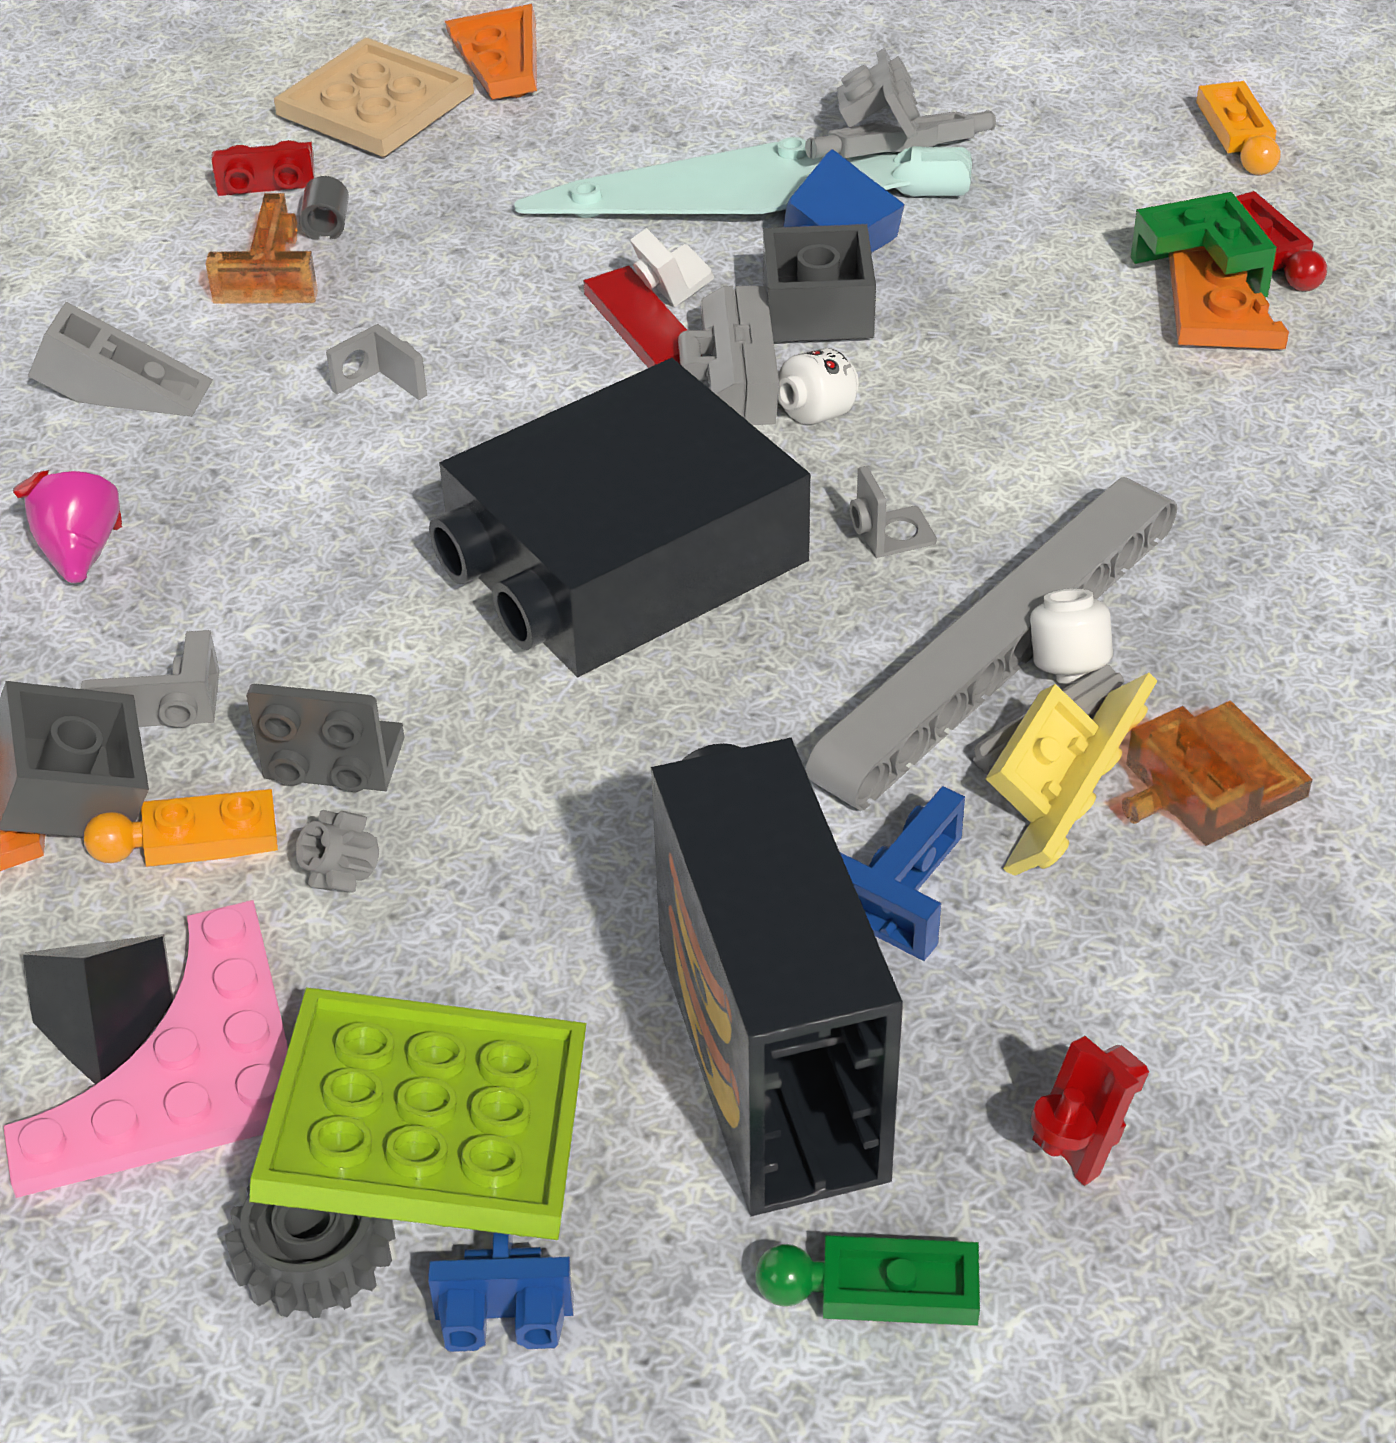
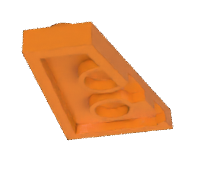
[445,4,537,100]
[1169,246,1289,350]

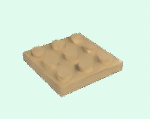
[274,37,474,157]

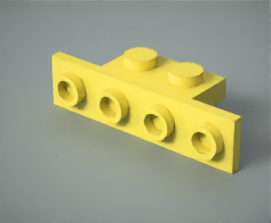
[985,673,1157,876]

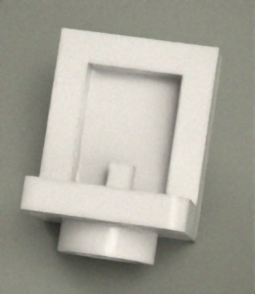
[630,228,714,307]

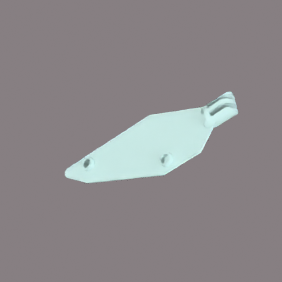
[514,137,972,218]

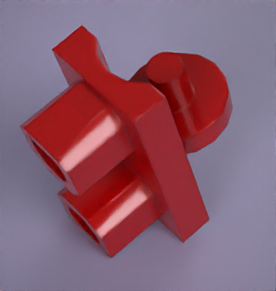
[1030,1036,1149,1186]

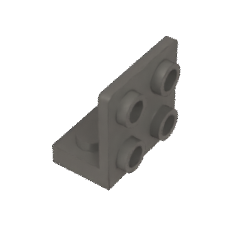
[246,684,405,792]

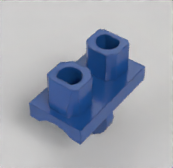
[428,1232,574,1352]

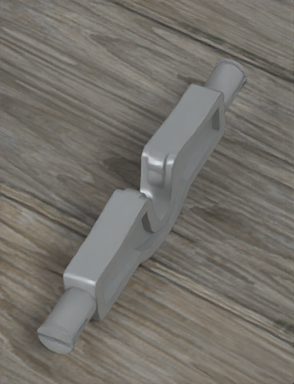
[805,110,996,159]

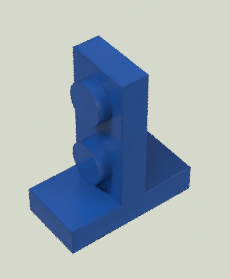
[840,786,965,961]

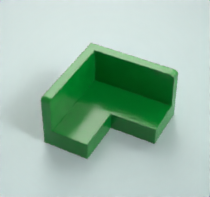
[1131,191,1277,297]

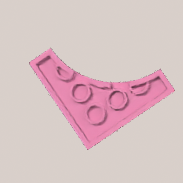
[4,900,288,1198]

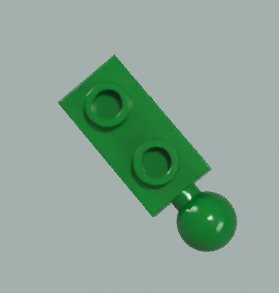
[755,1235,980,1326]

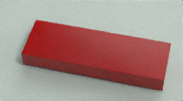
[583,265,702,368]

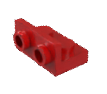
[211,140,315,196]

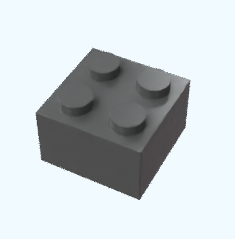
[763,224,876,342]
[0,681,149,837]

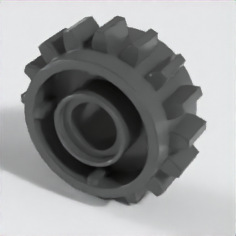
[225,1185,396,1318]

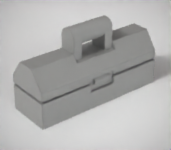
[678,286,779,425]

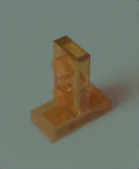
[205,193,318,304]

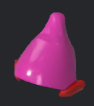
[13,470,123,583]

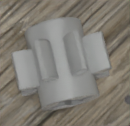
[296,810,379,893]

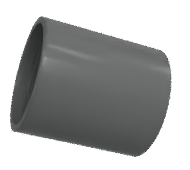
[299,176,349,240]

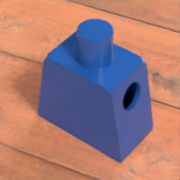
[784,149,905,253]

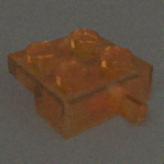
[1122,700,1313,846]

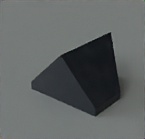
[23,934,173,1085]

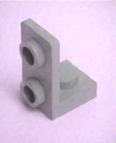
[80,630,220,727]

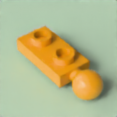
[1196,80,1281,175]
[83,789,278,867]

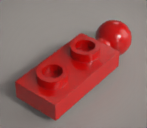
[1236,191,1327,292]

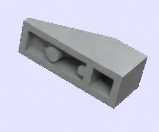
[28,302,213,417]

